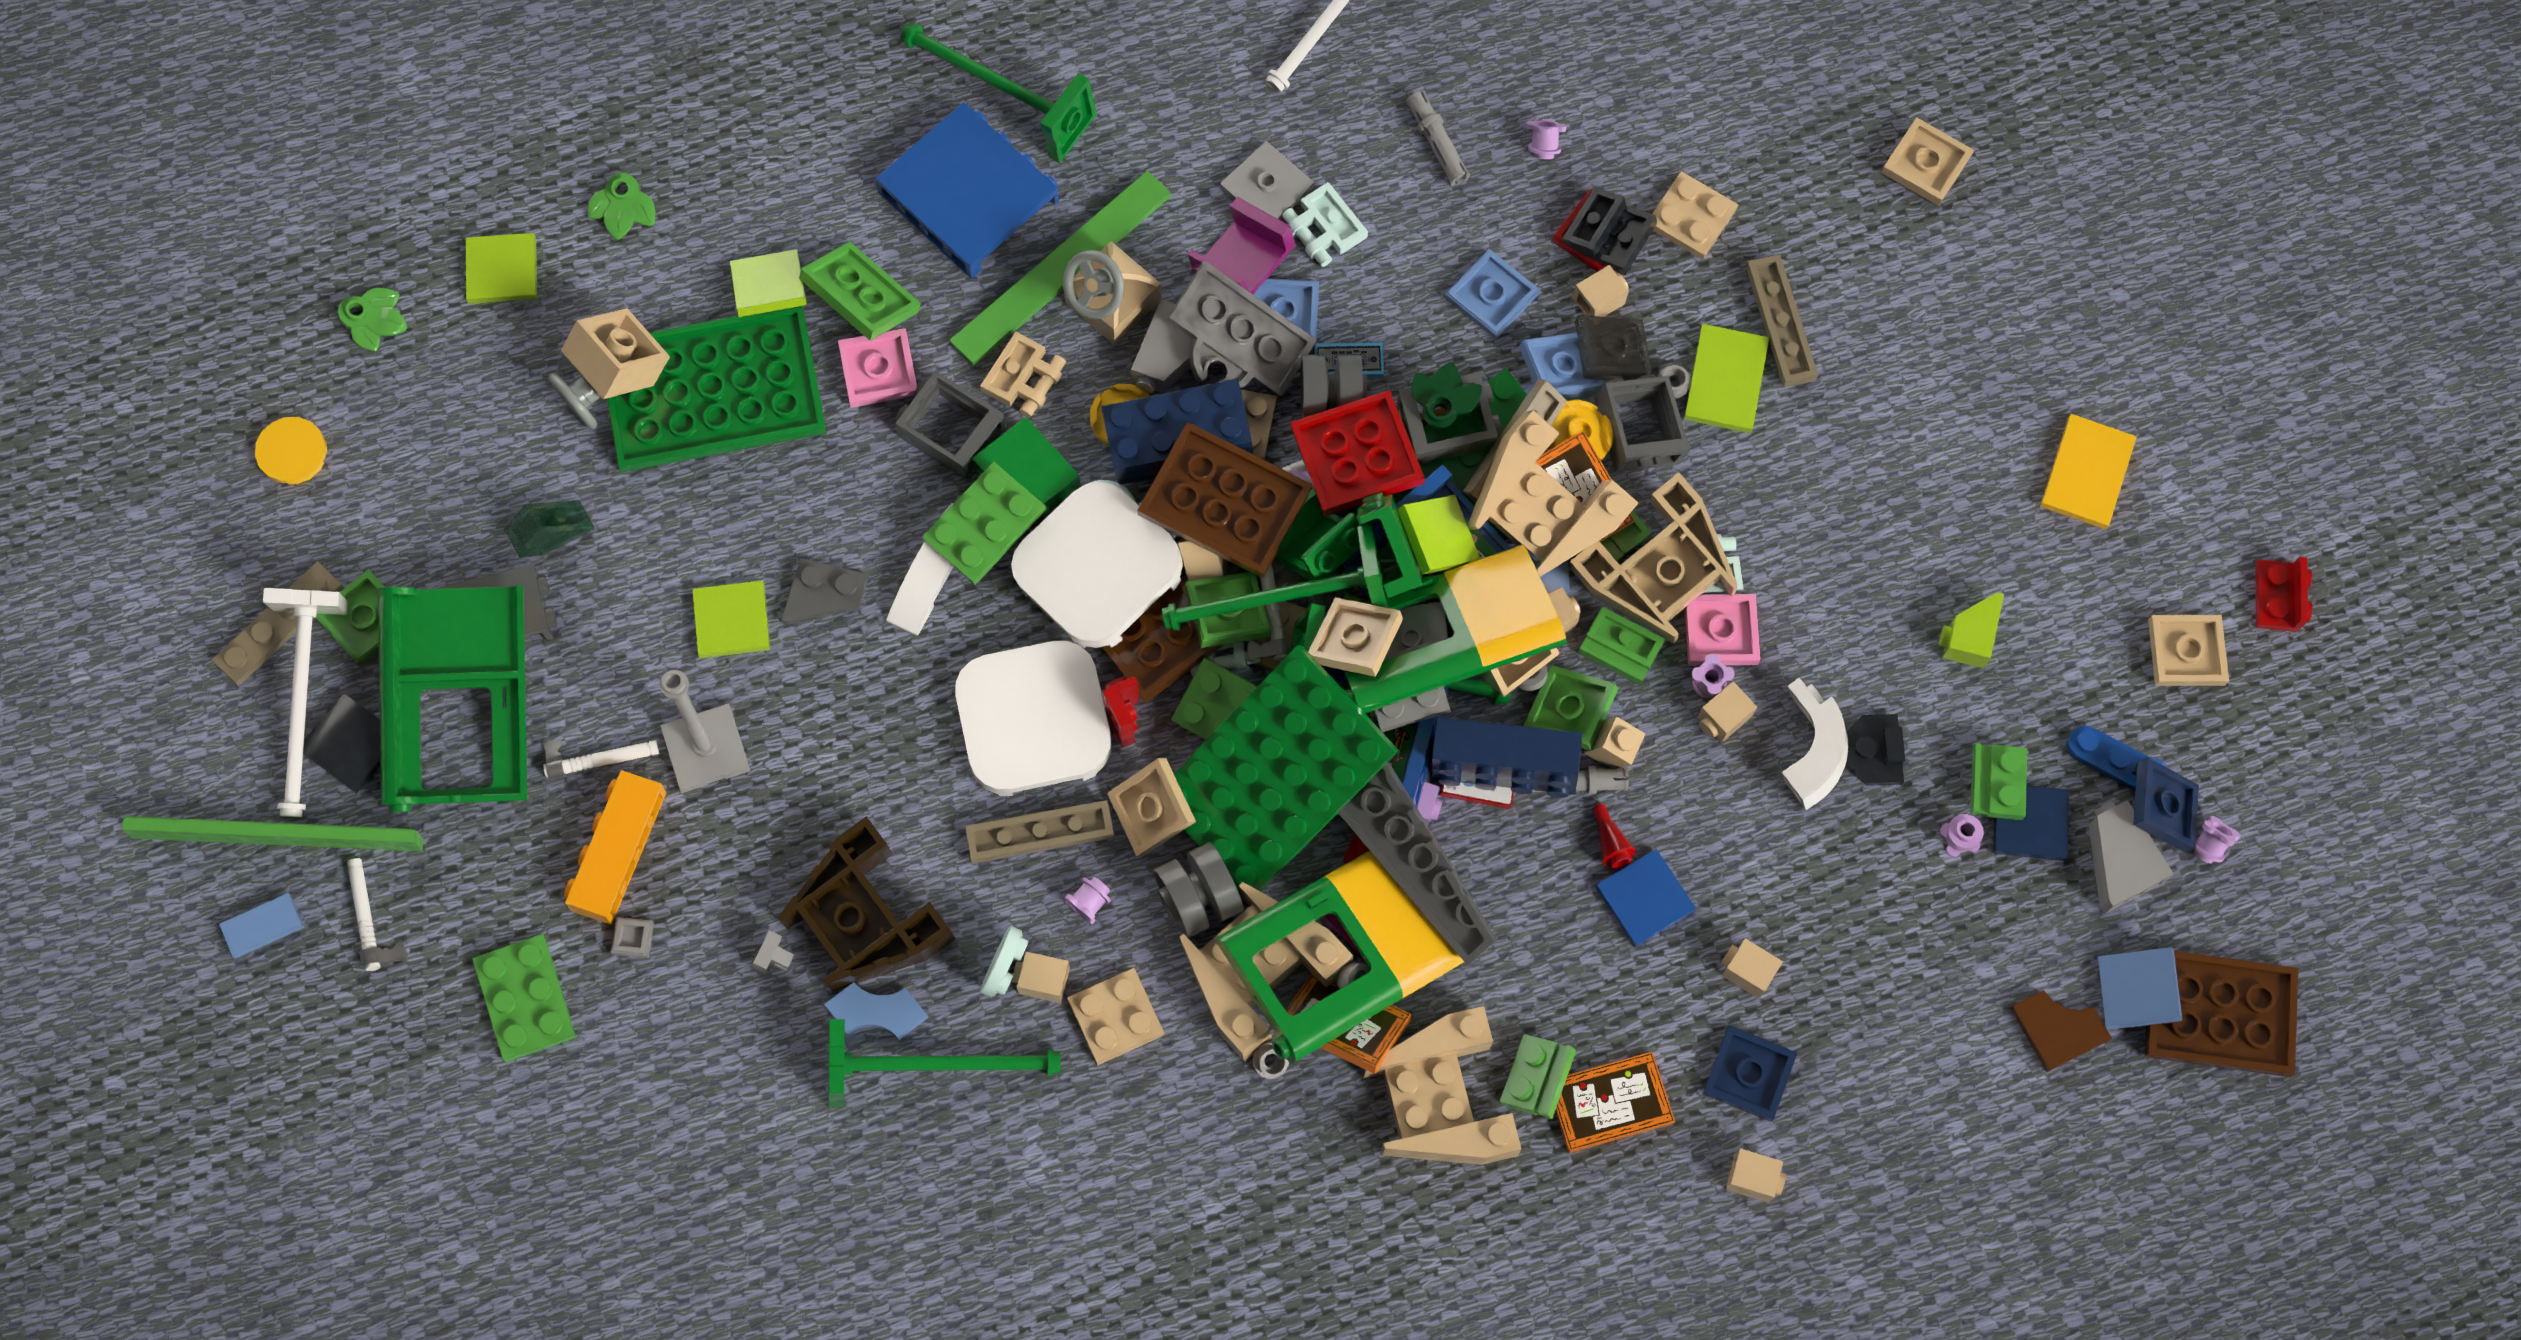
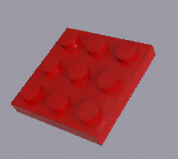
[1290,390,1425,517]

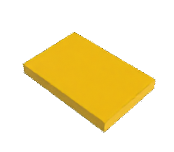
[2040,414,2137,530]

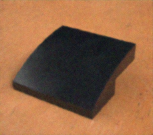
[1563,187,1657,275]
[303,694,381,794]

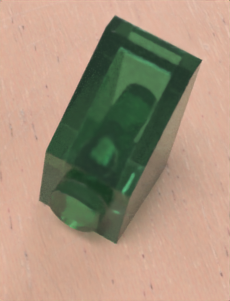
[504,500,595,558]

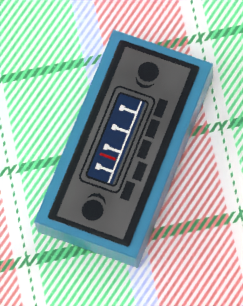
[1314,343,1384,379]

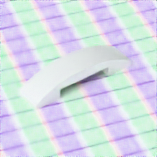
[886,503,954,636]

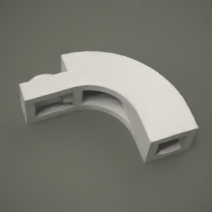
[1782,678,1848,810]

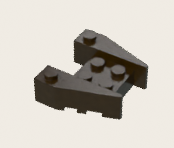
[778,816,956,991]

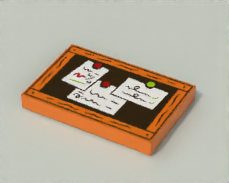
[1536,430,1635,557]
[1285,974,1411,1074]
[1555,1052,1675,1153]

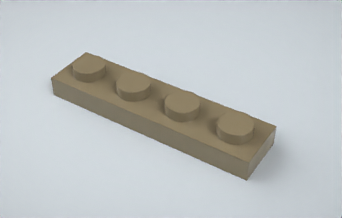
[1746,254,1818,388]
[1463,379,1567,504]
[212,561,344,686]
[965,800,1114,864]

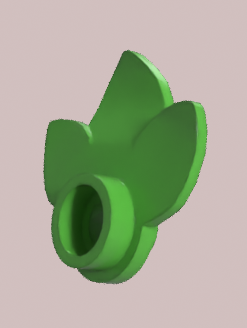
[588,173,656,240]
[338,288,407,352]

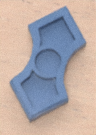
[824,982,928,1040]

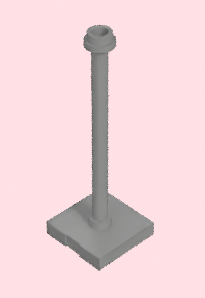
[660,670,751,793]

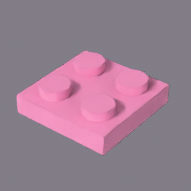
[838,328,917,408]
[1684,594,1760,666]

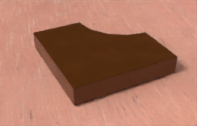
[2010,990,2112,1072]

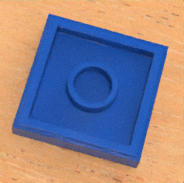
[1595,849,1696,947]

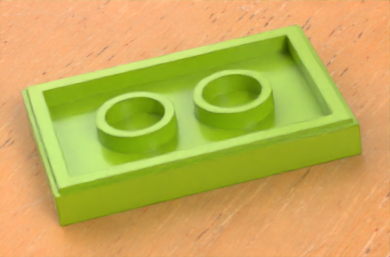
[1684,324,1769,433]

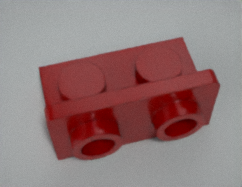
[2255,556,2313,632]
[1102,676,1139,748]

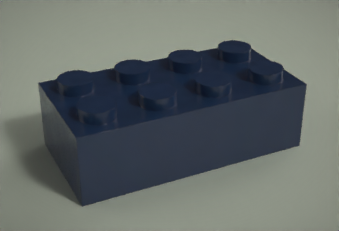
[1101,378,1253,485]
[1432,717,1583,798]

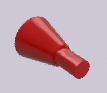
[1592,803,1636,869]

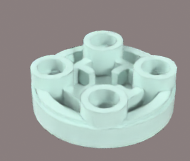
[980,926,1028,998]

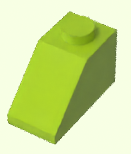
[1939,592,2004,668]

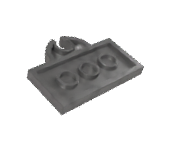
[1166,261,1317,398]

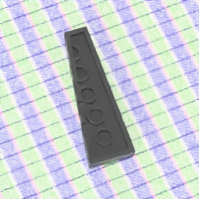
[1338,762,1497,966]

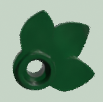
[1411,362,1482,428]

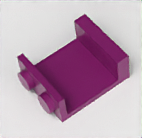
[1188,197,1295,294]

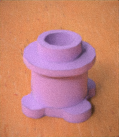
[1526,119,1567,159]
[1691,654,1735,699]
[1940,814,1984,857]
[2194,816,2241,863]
[1065,877,1111,925]

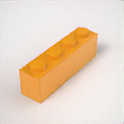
[564,770,666,925]

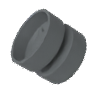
[1301,355,1367,419]
[1153,842,1243,938]

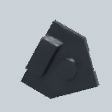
[1845,714,1906,786]

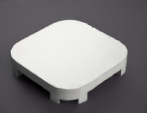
[1011,482,1183,649]
[955,641,1111,796]

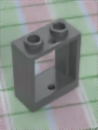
[895,371,1005,479]
[1397,372,1502,465]
[1594,374,1690,473]

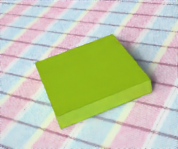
[466,233,537,304]
[730,249,807,317]
[1397,495,1480,575]
[692,580,770,658]

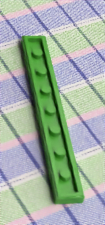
[949,170,1171,367]
[122,816,424,851]

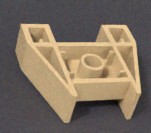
[1467,410,1638,577]
[1570,472,1738,644]
[1180,882,1354,1062]
[1362,1006,1522,1165]

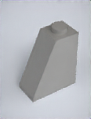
[1131,299,1194,393]
[2088,800,2174,914]

